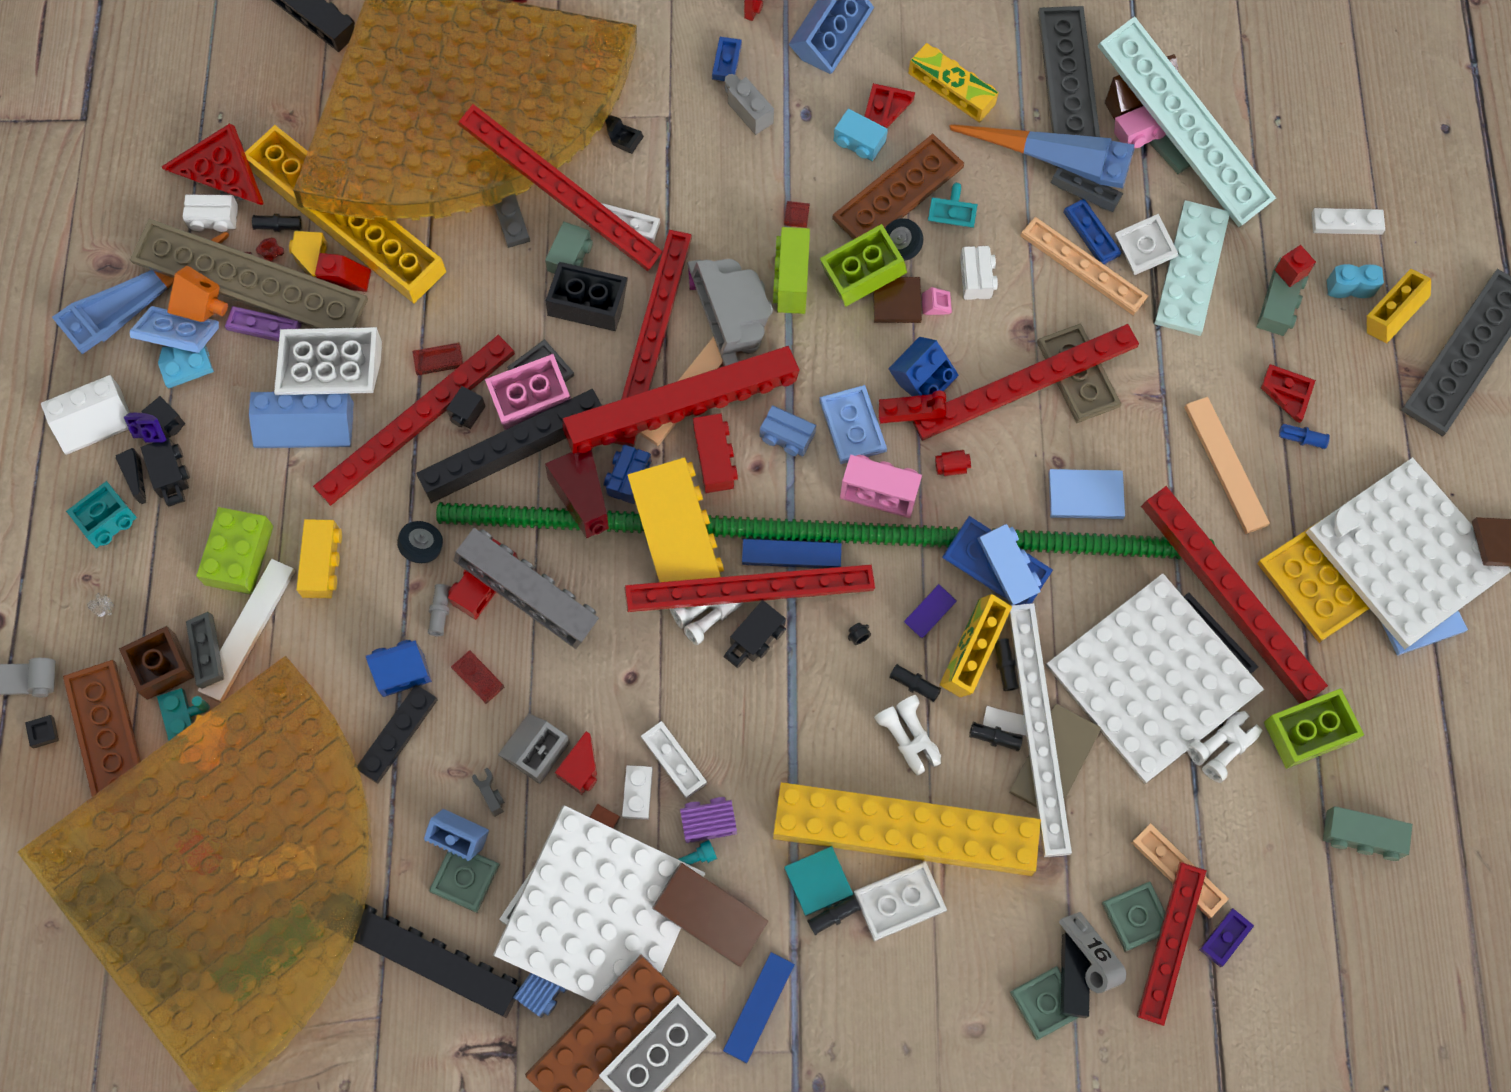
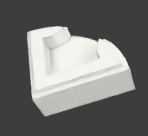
[1334,505,1360,539]

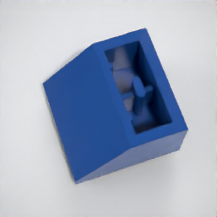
[888,337,959,396]
[366,640,432,697]

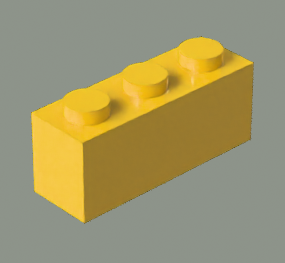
[1367,269,1431,343]
[296,519,342,598]

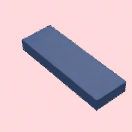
[1063,199,1122,264]

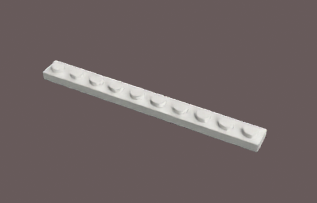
[1009,603,1072,857]

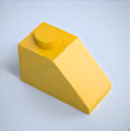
[289,231,327,278]

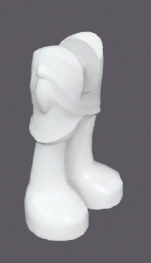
[670,602,744,645]
[874,695,941,775]
[1187,711,1263,783]

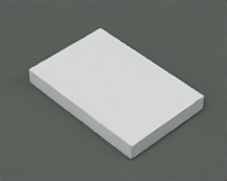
[853,861,947,941]

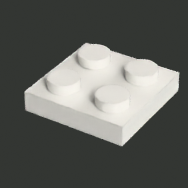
[1115,214,1178,275]

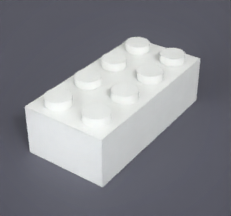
[599,995,716,1092]

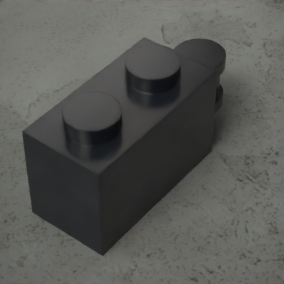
[140,437,190,507]
[724,600,786,668]

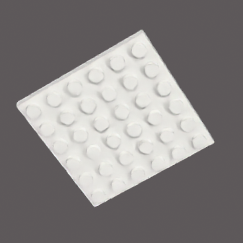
[1305,457,1511,650]
[1046,574,1264,784]
[493,805,705,1002]

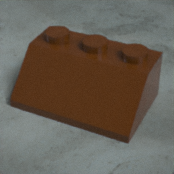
[1105,54,1179,120]

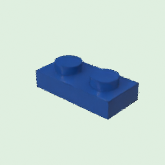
[712,37,742,81]

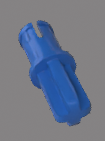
[1279,424,1330,449]

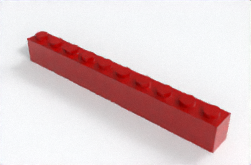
[563,346,800,454]
[1140,486,1328,704]

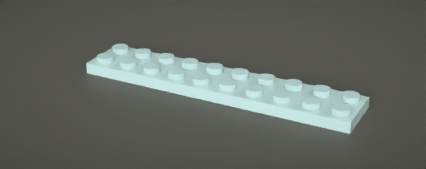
[1097,16,1276,227]

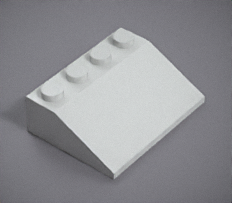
[274,327,382,395]

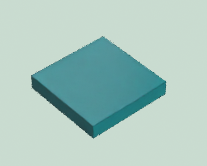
[784,846,853,916]

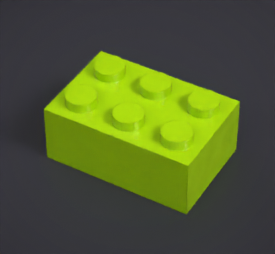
[820,224,907,307]
[773,227,810,314]
[196,507,273,595]
[1263,688,1364,769]

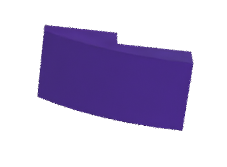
[124,412,166,443]
[904,584,957,638]

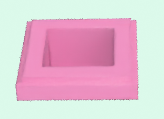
[921,287,952,315]

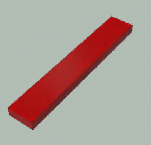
[1137,862,1207,1026]

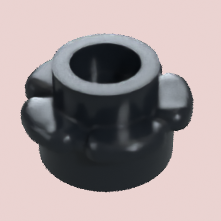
[848,623,871,645]

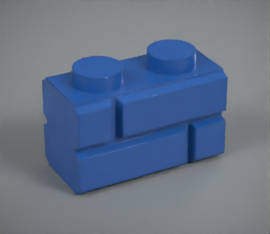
[604,445,652,504]

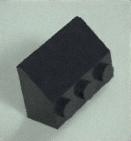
[545,262,628,332]

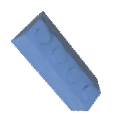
[788,0,874,74]
[249,392,354,448]

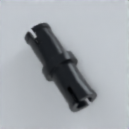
[252,213,302,232]
[995,638,1019,691]
[889,664,942,702]
[969,721,1023,751]
[807,895,861,935]

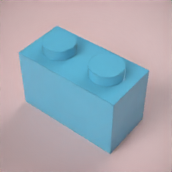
[833,108,888,162]

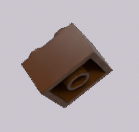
[119,626,194,700]

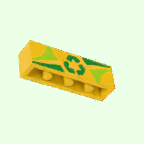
[908,43,999,123]
[939,594,1012,697]

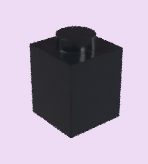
[446,386,486,429]
[141,396,185,438]

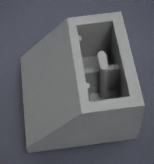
[498,713,570,784]

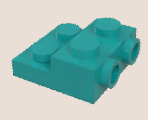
[66,481,137,549]

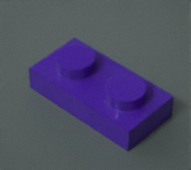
[1199,908,1254,967]

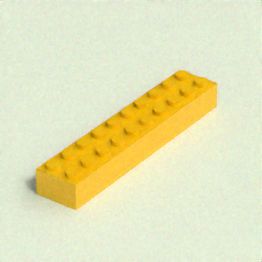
[245,125,446,304]
[773,782,1041,876]

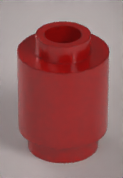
[935,450,971,477]

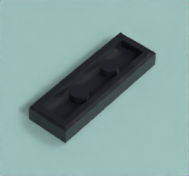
[1060,933,1090,1019]

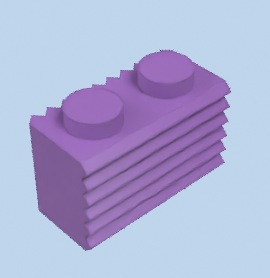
[680,797,737,843]

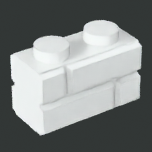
[183,194,238,232]
[960,246,998,300]

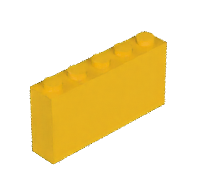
[628,457,724,582]

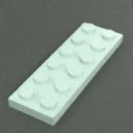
[1154,200,1230,336]

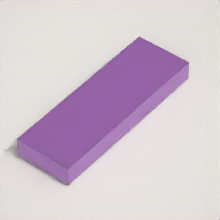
[225,306,302,342]

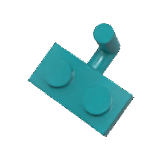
[928,182,978,228]
[157,688,210,745]

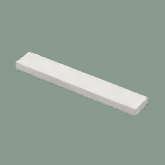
[198,559,295,703]

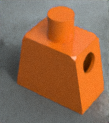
[167,266,228,322]

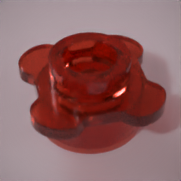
[256,238,284,262]

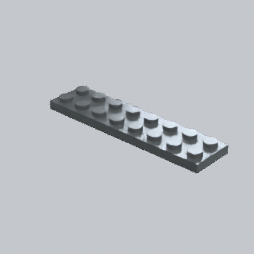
[1038,6,1100,168]
[1401,268,1511,437]

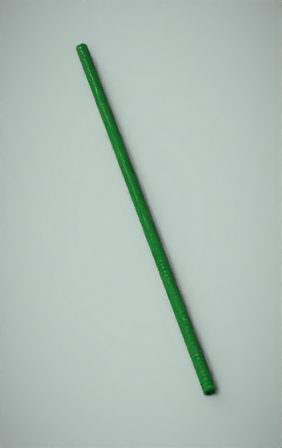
[436,502,1215,559]

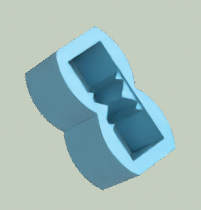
[1326,264,1384,298]

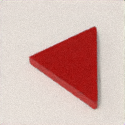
[162,123,264,205]

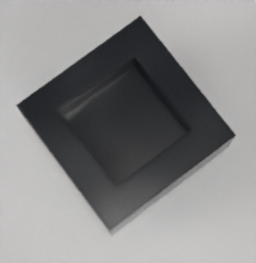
[25,715,59,749]

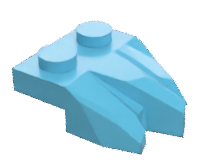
[158,345,214,389]

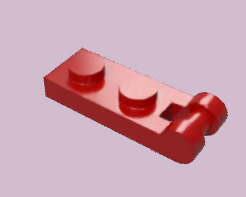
[879,390,946,424]

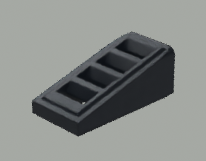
[115,448,146,504]

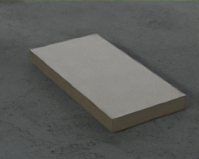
[1037,323,1121,423]
[1009,704,1101,808]

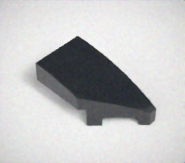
[603,113,644,154]

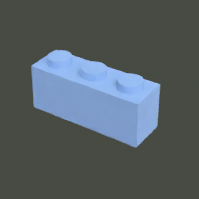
[977,524,1041,605]

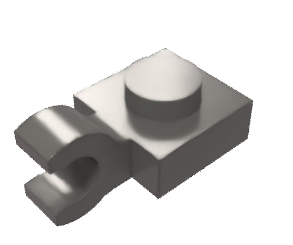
[472,768,505,817]

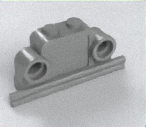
[687,259,773,366]

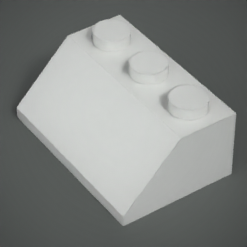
[41,375,130,455]

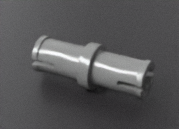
[428,584,451,636]

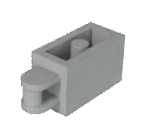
[725,74,774,135]

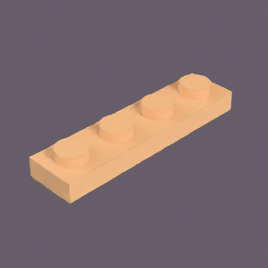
[1131,823,1229,919]

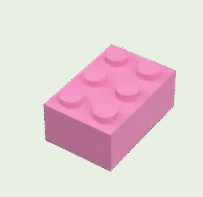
[485,354,571,430]
[840,454,922,518]

